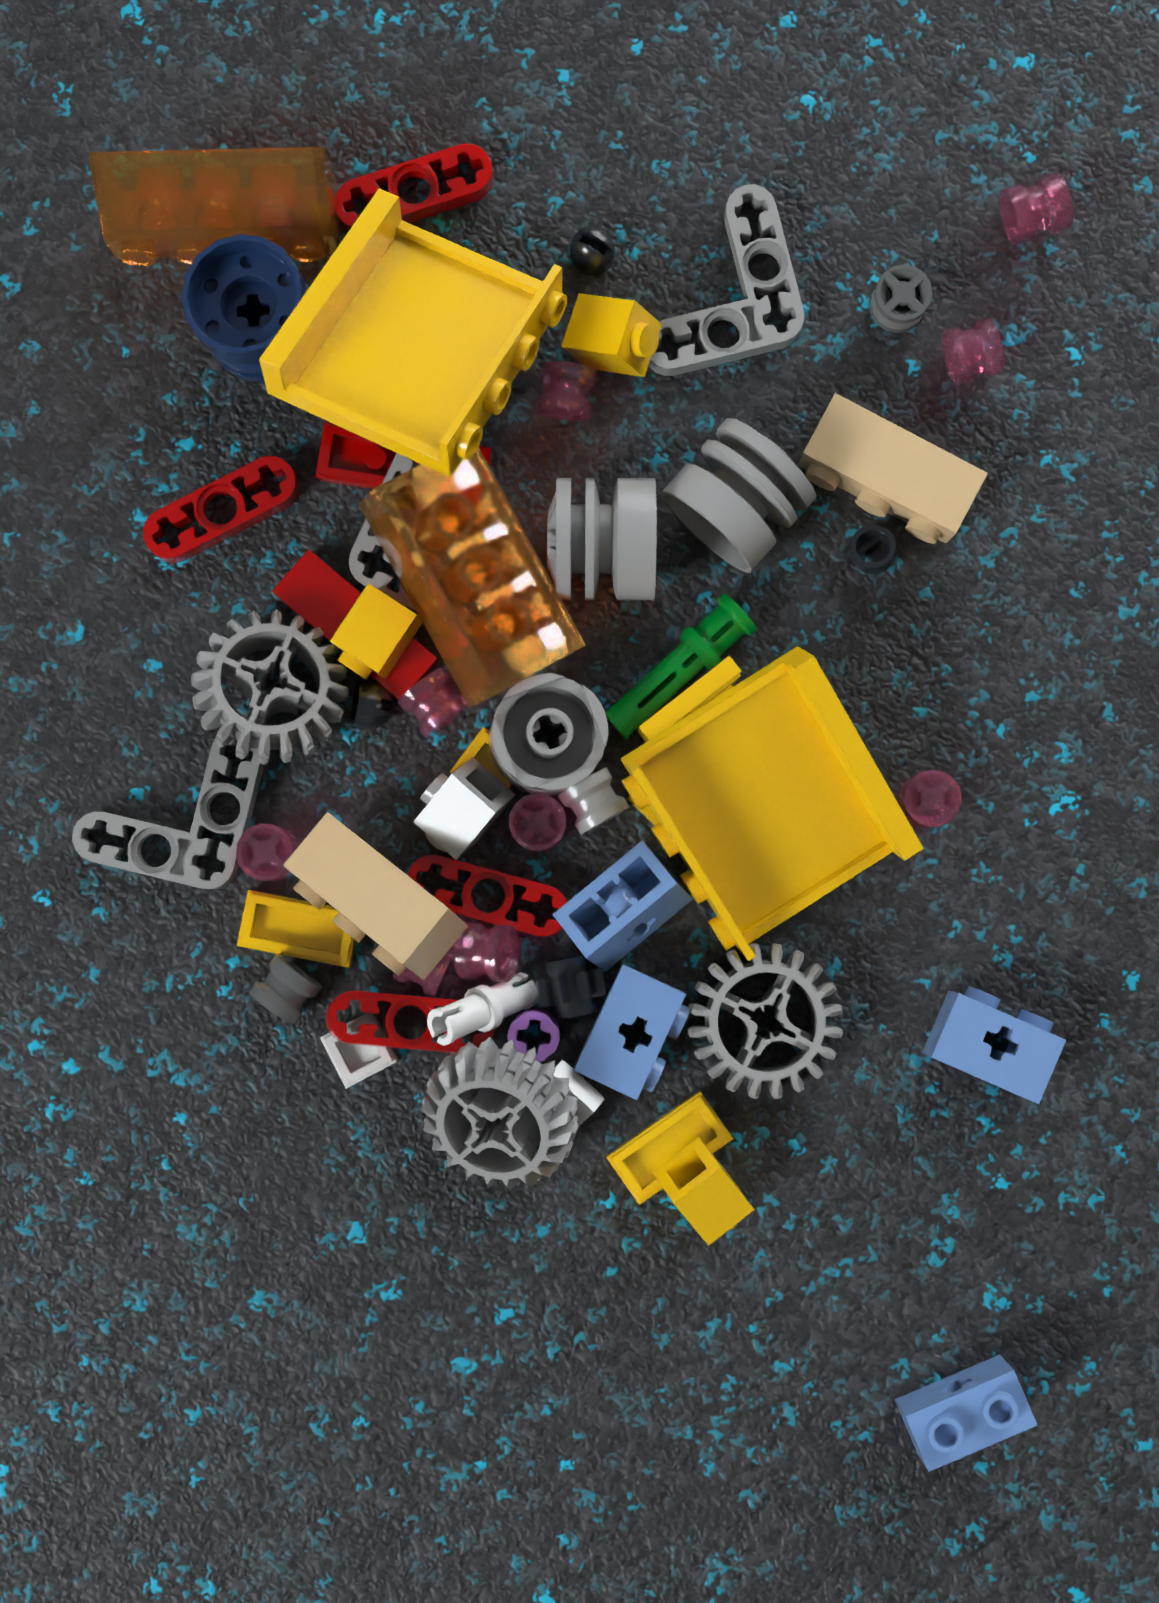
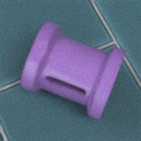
[507,1008,560,1062]

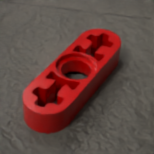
[334,143,493,232]
[143,456,299,563]
[408,855,567,937]
[326,991,494,1053]

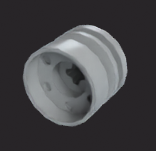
[661,418,817,573]
[547,478,657,600]

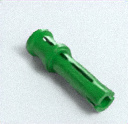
[605,593,758,740]

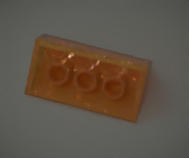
[89,147,339,266]
[358,447,585,708]

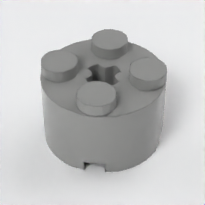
[489,673,608,796]

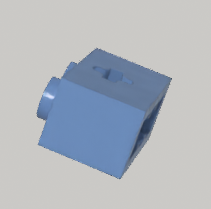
[552,840,693,972]
[574,963,690,1100]
[922,986,1066,1104]
[895,1355,1037,1472]

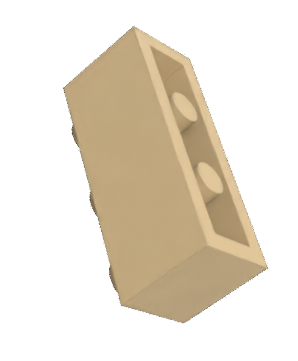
[797,393,988,544]
[283,812,468,980]

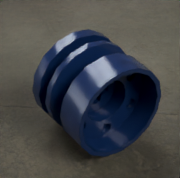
[181,234,309,383]

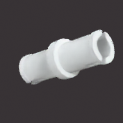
[427,972,538,1046]

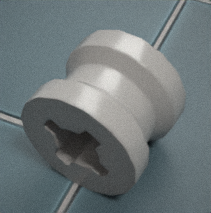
[558,767,629,835]

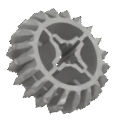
[191,609,348,765]
[687,943,843,1099]
[421,1037,579,1191]

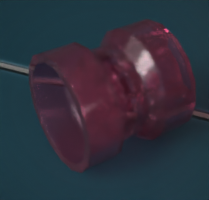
[999,173,1074,245]
[509,793,567,852]

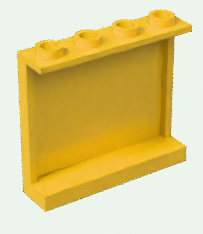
[259,188,567,478]
[621,646,924,961]

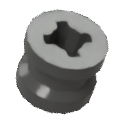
[869,264,933,333]
[249,954,322,1025]

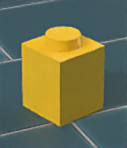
[561,294,662,377]
[330,583,423,679]
[653,1137,754,1246]

